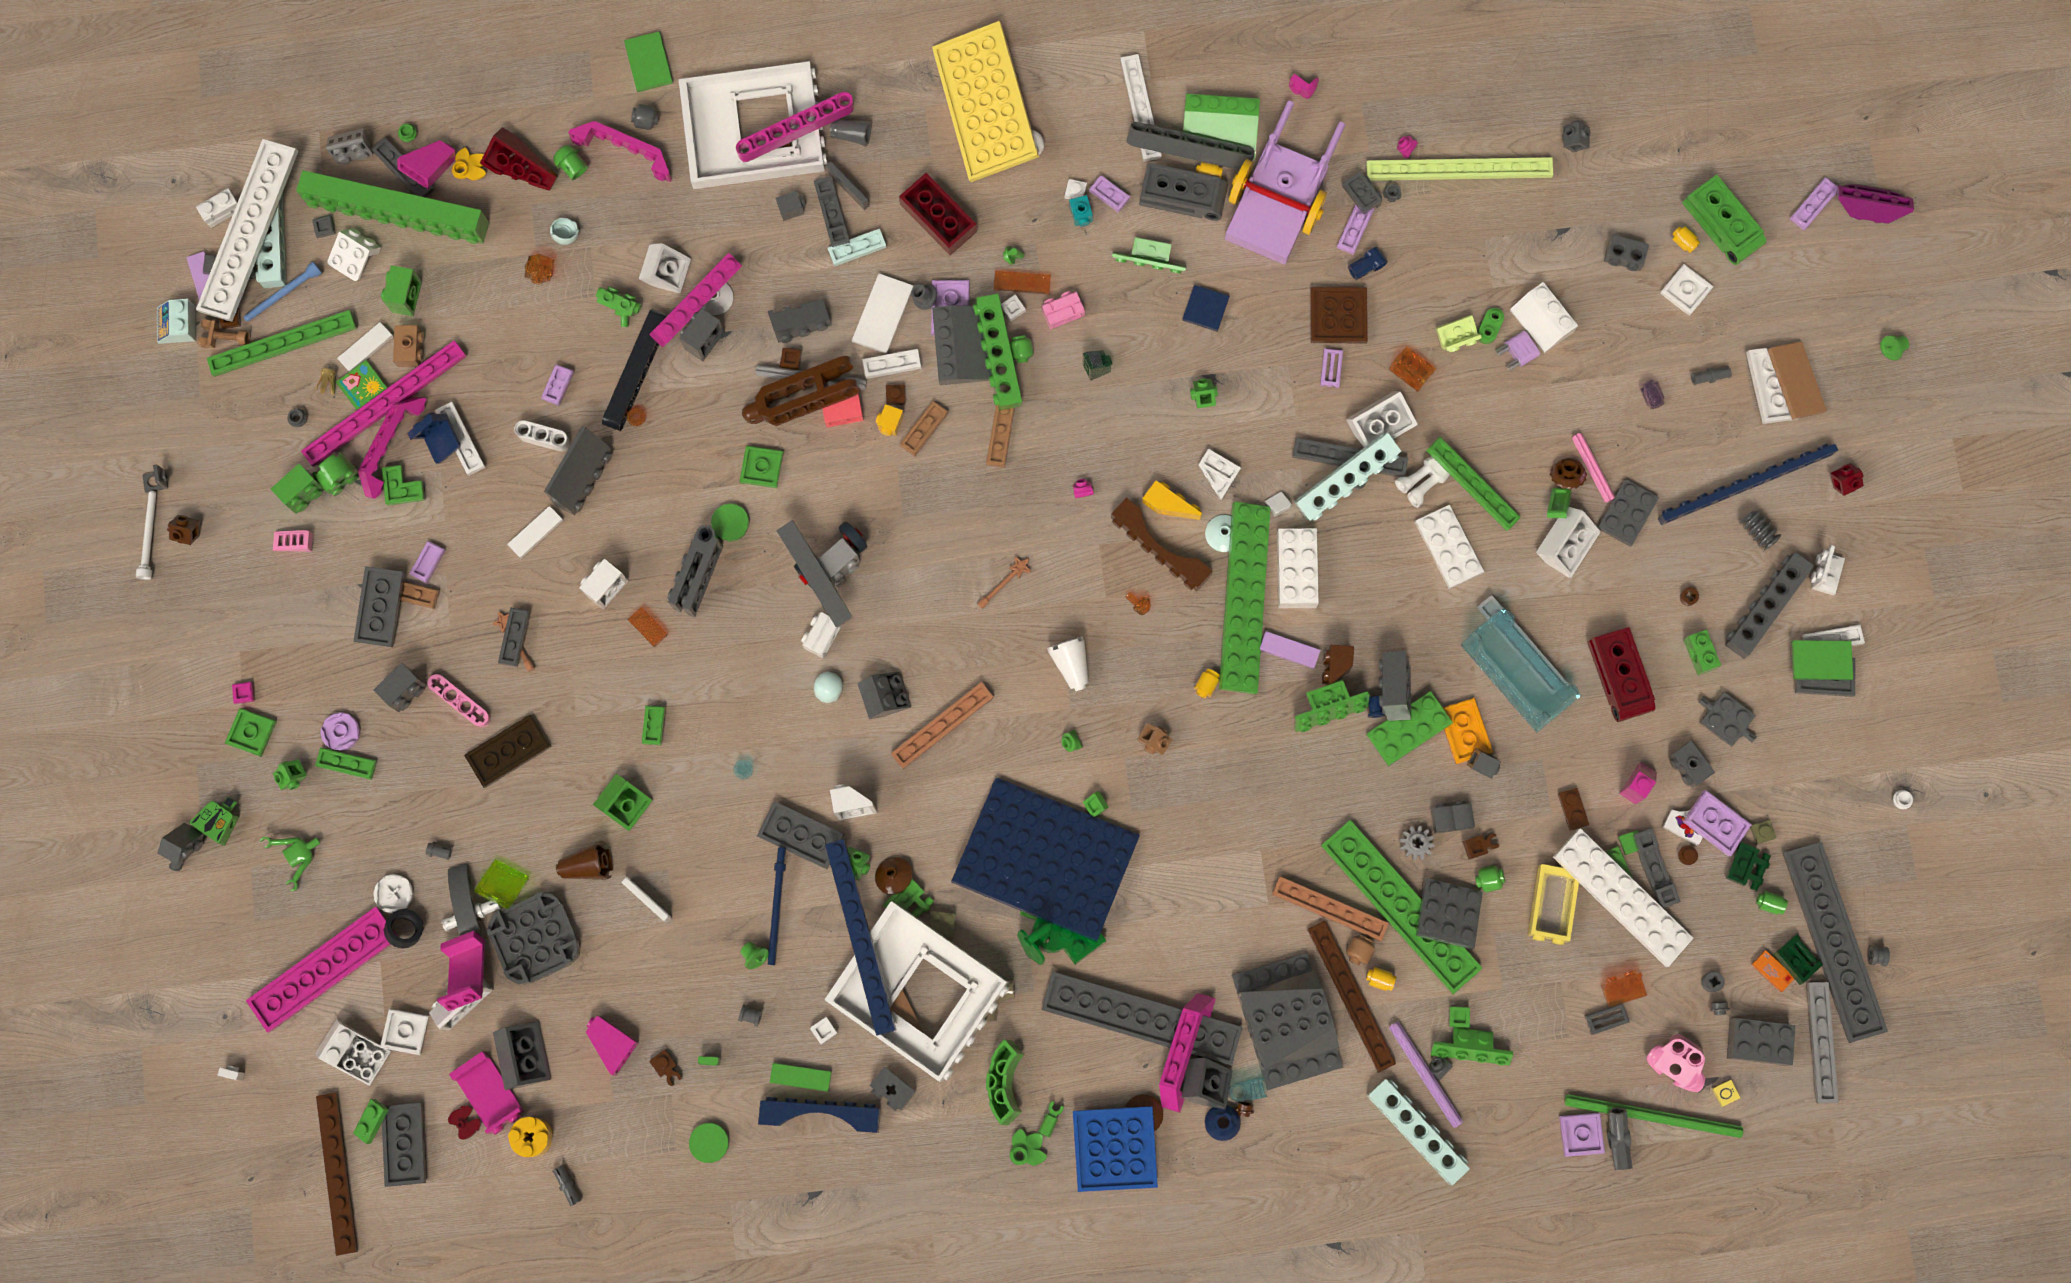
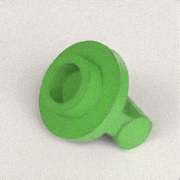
[1003,246,1024,265]
[1062,730,1083,752]

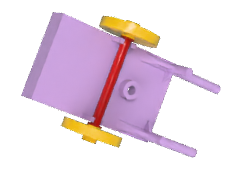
[1225,101,1345,265]

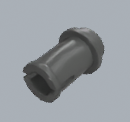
[426,842,452,860]

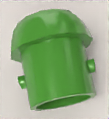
[553,145,588,181]

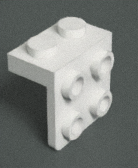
[328,228,381,281]

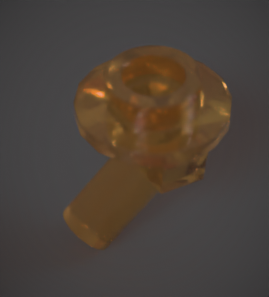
[1125,592,1151,615]

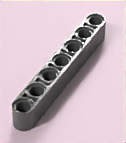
[1126,122,1255,170]

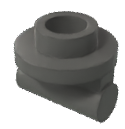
[1430,1057,1453,1081]

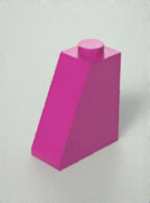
[397,140,455,189]
[1619,761,1657,805]
[586,1015,638,1076]

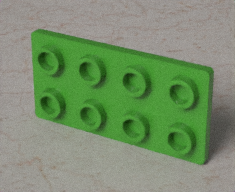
[1294,680,1370,732]

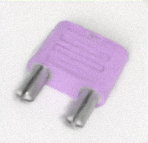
[1496,331,1540,371]

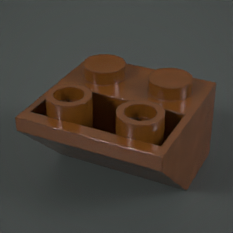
[1322,644,1354,686]

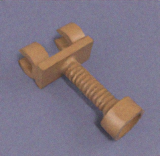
[197,320,250,349]

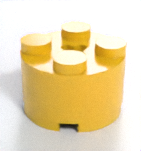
[508,1117,553,1157]

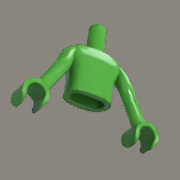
[260,837,321,891]

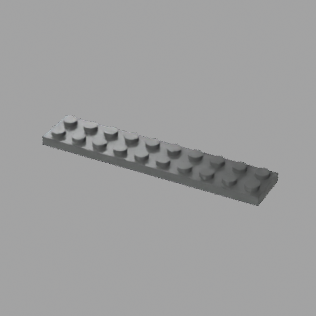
[1782,842,1888,1043]
[1042,972,1242,1066]

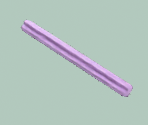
[1389,1022,1463,1128]

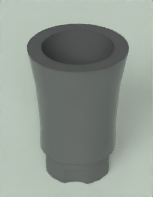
[830,119,871,147]

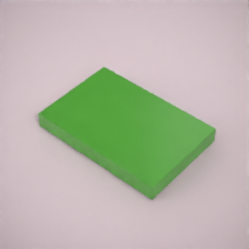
[624,32,673,92]
[1791,640,1853,680]

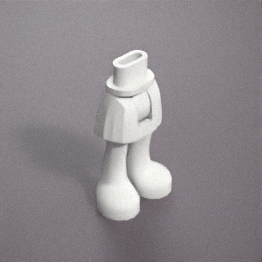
[1395,456,1450,508]

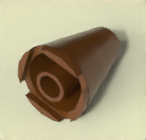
[556,841,613,880]

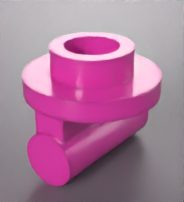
[1397,136,1418,159]
[1073,479,1094,499]

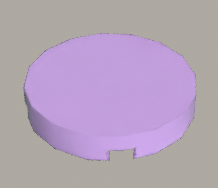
[320,712,360,751]

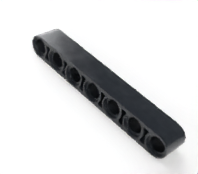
[602,309,668,431]

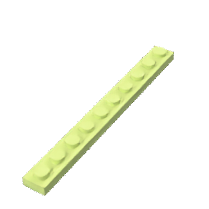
[1366,157,1553,181]

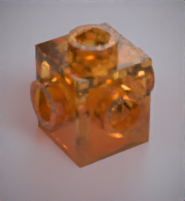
[524,253,554,285]

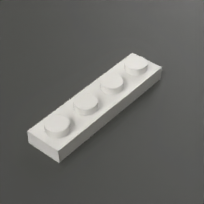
[435,402,486,476]

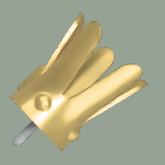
[315,366,336,395]

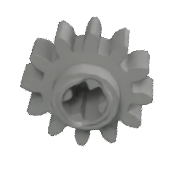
[1399,826,1435,861]

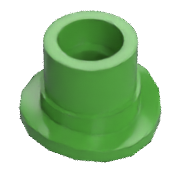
[1880,335,1909,361]
[740,942,769,969]

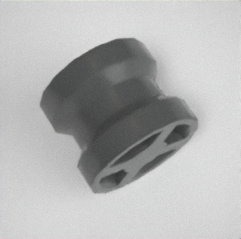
[1868,945,1890,967]
[1701,972,1725,992]

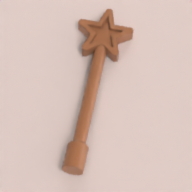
[977,557,1030,609]
[493,612,535,672]

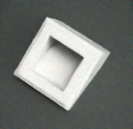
[1265,492,1292,517]

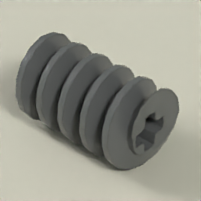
[1739,510,1781,552]

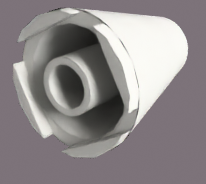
[1047,636,1089,691]

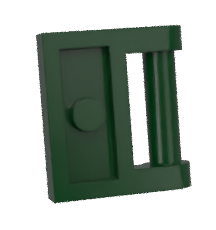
[1773,933,1823,985]

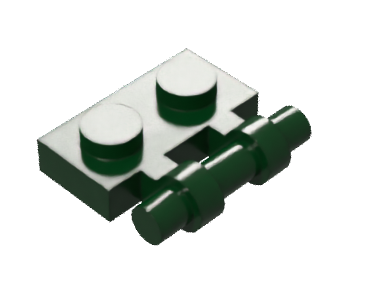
[1725,842,1771,892]

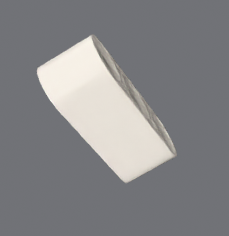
[514,421,571,452]

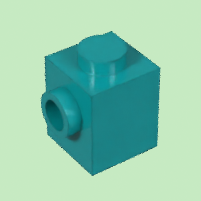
[1069,195,1093,227]

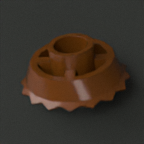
[1550,458,1588,490]

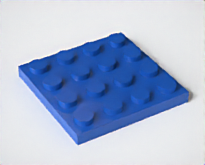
[1073,1106,1158,1192]

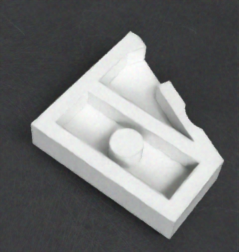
[1199,449,1241,500]

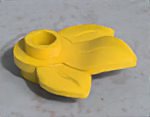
[452,148,486,181]

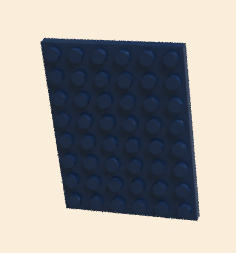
[951,777,1140,942]

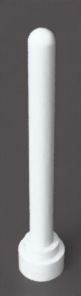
[136,490,156,580]

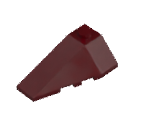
[480,127,558,191]

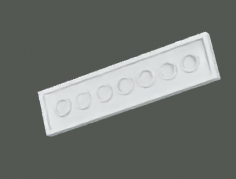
[1553,828,1693,967]

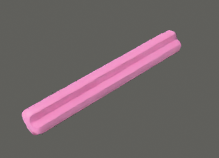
[1572,433,1615,502]

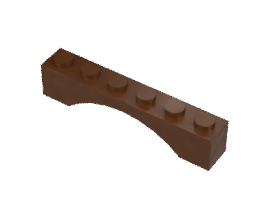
[1111,497,1213,592]

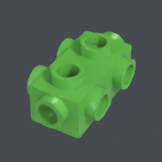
[596,286,642,327]

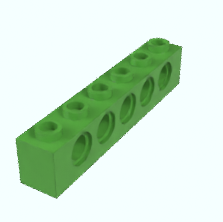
[973,294,1022,411]

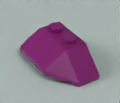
[1837,184,1914,224]

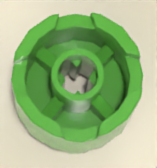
[313,452,358,496]

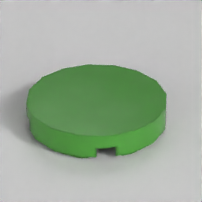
[711,504,749,542]
[689,1123,729,1163]

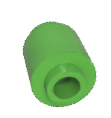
[1756,890,1788,915]

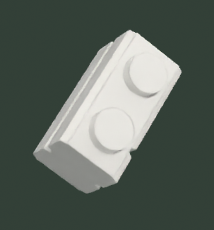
[196,188,238,228]
[801,612,842,658]

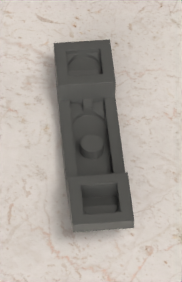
[814,176,850,247]
[1633,828,1681,908]
[448,864,483,938]

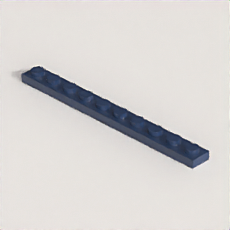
[1658,443,1838,525]
[825,839,897,1036]

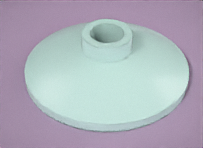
[1205,515,1231,552]

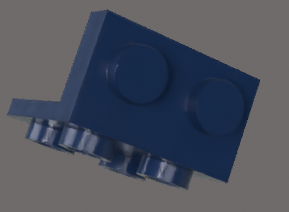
[407,412,461,464]

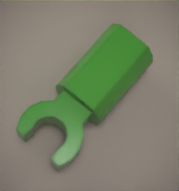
[1038,1101,1064,1138]

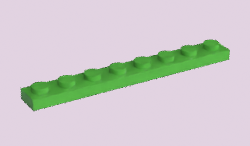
[207,310,357,377]

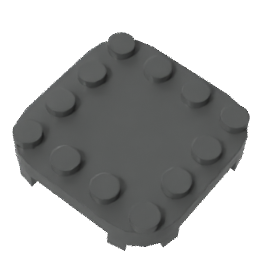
[487,892,580,985]

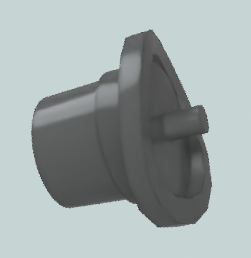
[911,284,937,310]

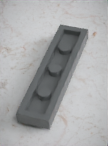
[371,137,435,198]

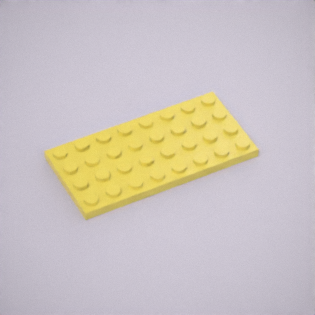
[932,21,1039,182]

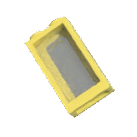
[1528,864,1579,945]

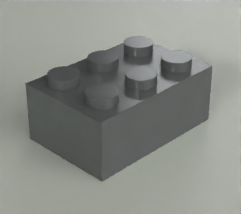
[1379,651,1411,721]
[1727,1018,1796,1066]

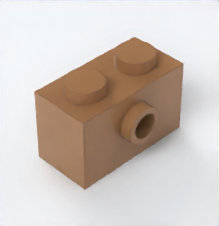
[393,325,424,367]

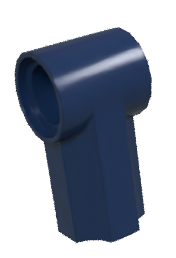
[1348,247,1388,281]

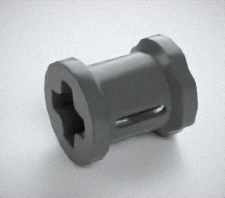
[738,1004,763,1027]

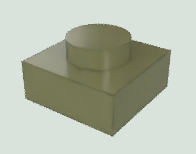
[1750,820,1776,845]

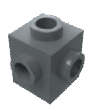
[1562,121,1591,152]

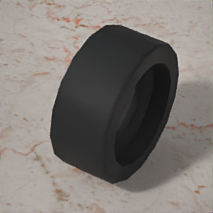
[384,909,424,949]

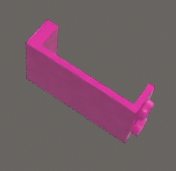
[437,931,485,1011]
[449,1051,524,1135]

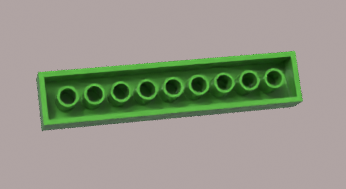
[296,170,489,244]

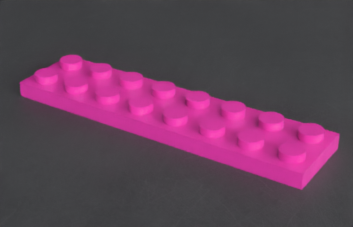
[246,907,397,1033]

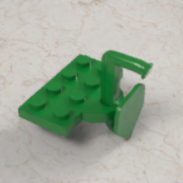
[1017,918,1107,965]

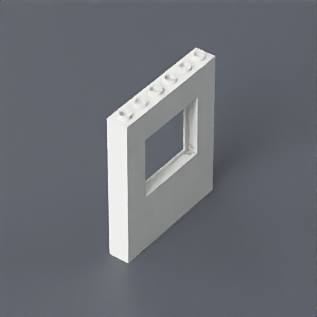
[679,61,827,189]
[825,901,1010,1082]

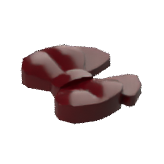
[448,1106,481,1140]

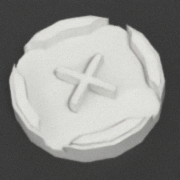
[373,874,414,913]

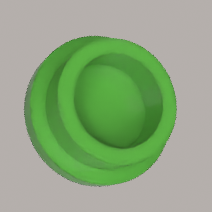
[398,124,417,142]

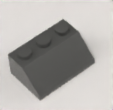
[493,1022,551,1090]

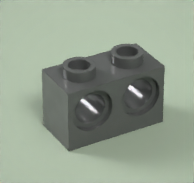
[1604,235,1649,271]

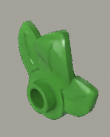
[1010,1129,1047,1166]

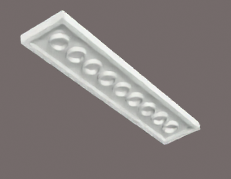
[196,139,298,322]

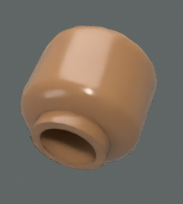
[1346,935,1375,966]

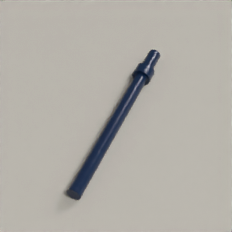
[767,847,786,965]

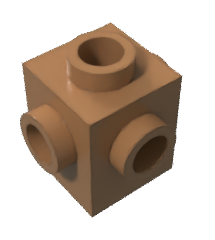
[1137,724,1172,755]

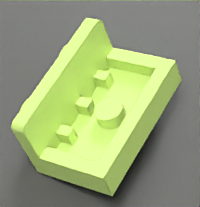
[1436,315,1482,352]

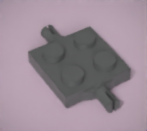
[1698,692,1757,747]

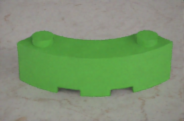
[986,1039,1024,1125]

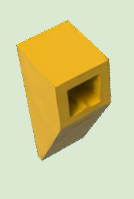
[1142,481,1202,520]

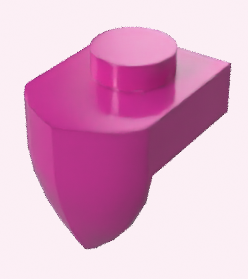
[1289,74,1319,99]

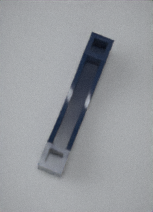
[758,1097,881,1133]

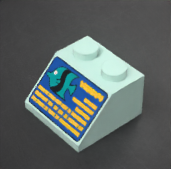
[157,299,196,344]

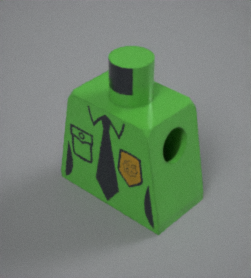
[189,796,239,846]

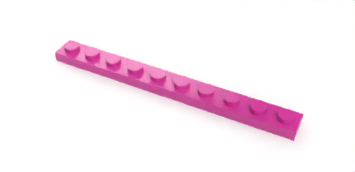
[301,340,467,467]

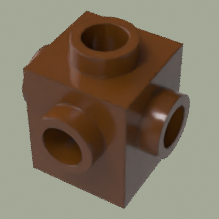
[167,515,199,545]

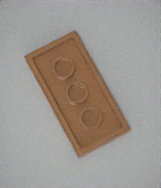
[1767,342,1827,420]

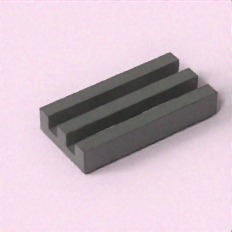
[1584,1003,1630,1035]

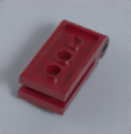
[1587,627,1656,722]

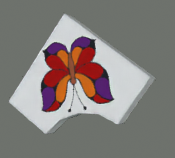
[1662,809,1703,846]

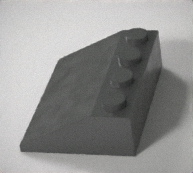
[932,305,993,385]
[544,426,612,516]

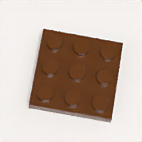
[1310,287,1368,344]

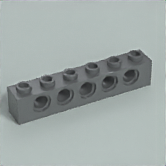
[1725,552,1814,659]

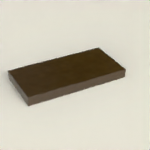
[464,714,551,788]

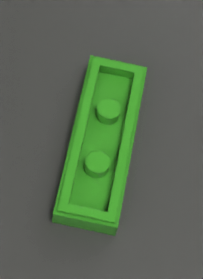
[315,747,377,780]
[769,1063,832,1092]

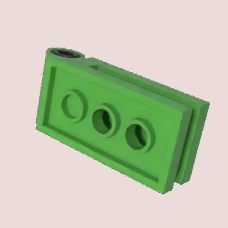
[1682,175,1766,265]

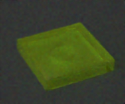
[474,859,529,910]

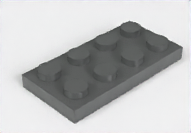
[353,566,405,647]
[757,801,844,869]
[382,1103,426,1187]

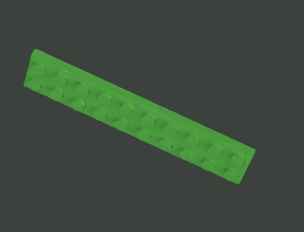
[1219,502,1271,695]
[1321,820,1483,995]

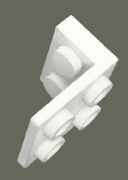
[1810,545,1845,595]

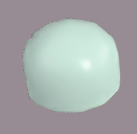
[550,218,579,245]
[814,671,843,703]

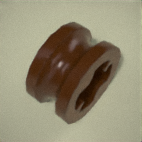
[1680,587,1699,606]

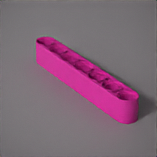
[736,92,854,162]

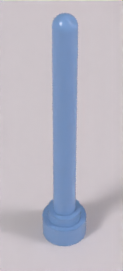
[244,262,322,321]

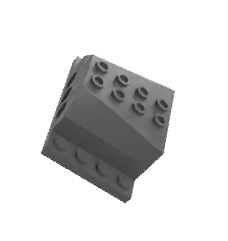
[1232,953,1343,1090]

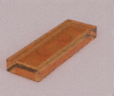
[993,270,1051,295]

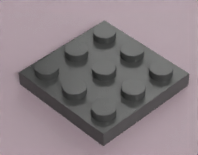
[1416,878,1483,949]

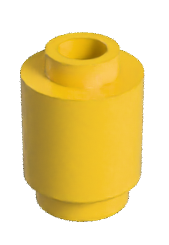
[1196,162,1223,179]
[1672,226,1701,253]
[1194,668,1220,698]
[1366,966,1397,991]

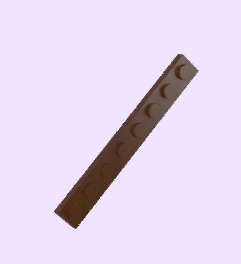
[316,1093,358,1256]

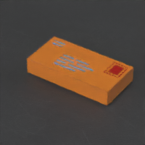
[1751,950,1794,992]

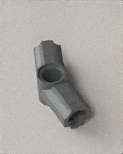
[1607,1107,1633,1170]

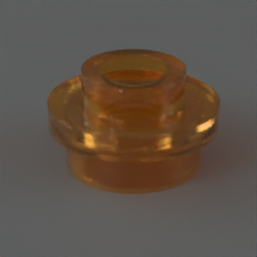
[627,408,646,427]

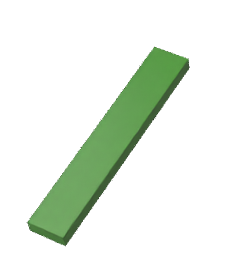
[1426,437,1520,531]

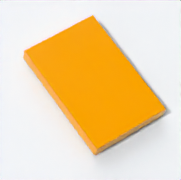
[1443,698,1493,765]

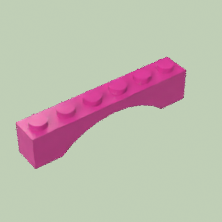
[649,253,742,348]

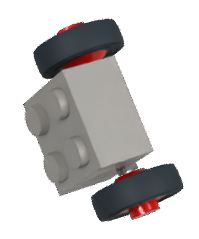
[794,521,868,587]

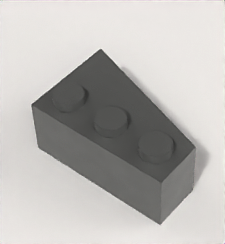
[767,299,831,343]

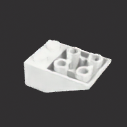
[315,1019,391,1086]

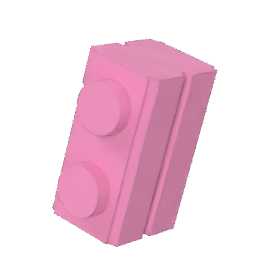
[1042,291,1085,330]

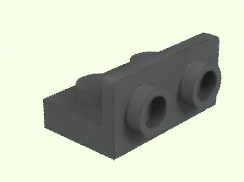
[1342,171,1382,215]

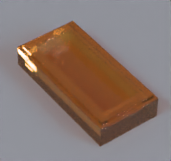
[628,607,668,648]

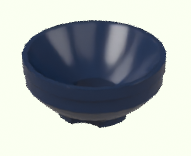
[1204,1105,1241,1141]

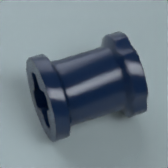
[1368,696,1385,718]

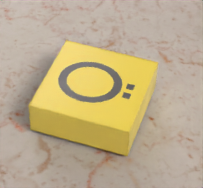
[1712,1080,1740,1107]

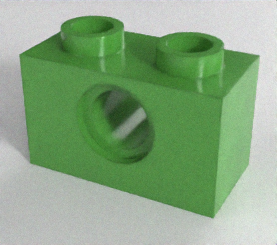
[1683,630,1721,676]

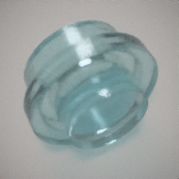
[733,760,753,780]

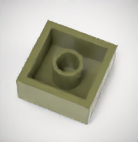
[929,911,956,939]

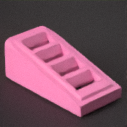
[273,530,313,552]

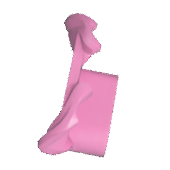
[1646,1034,1705,1092]

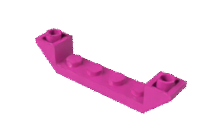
[568,121,672,182]
[358,397,427,499]
[1159,993,1216,1113]

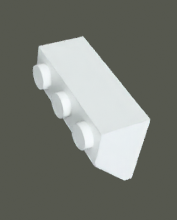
[1510,282,1578,353]
[1346,391,1418,447]
[1536,507,1601,578]
[830,784,877,820]
[429,979,493,1031]

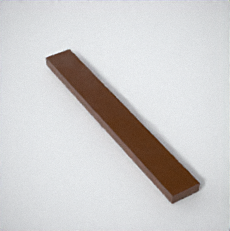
[1307,921,1396,1073]

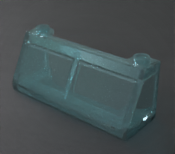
[1461,608,1581,733]

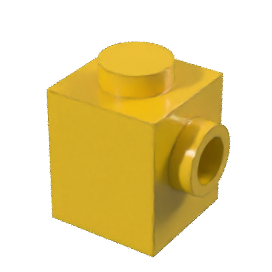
[876,404,904,436]

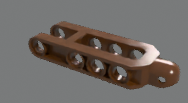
[742,356,860,426]

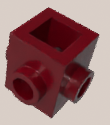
[1831,463,1864,496]

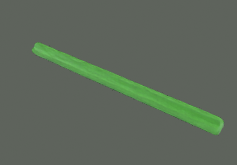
[1564,1094,1744,1138]

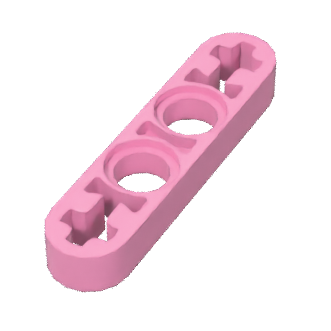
[428,674,490,728]

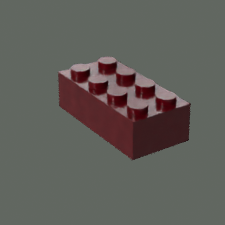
[899,173,977,255]

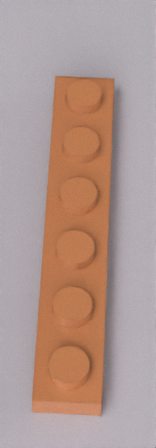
[891,682,994,769]
[1272,877,1389,942]

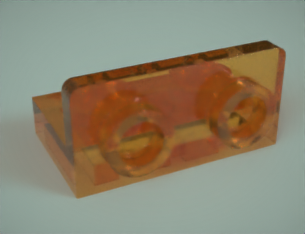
[1389,347,1436,392]
[1601,970,1647,1008]

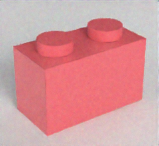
[823,394,864,428]

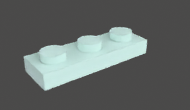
[828,229,887,267]

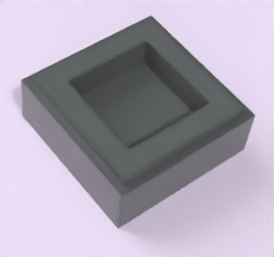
[312,215,335,239]

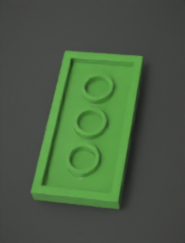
[1366,691,1453,767]

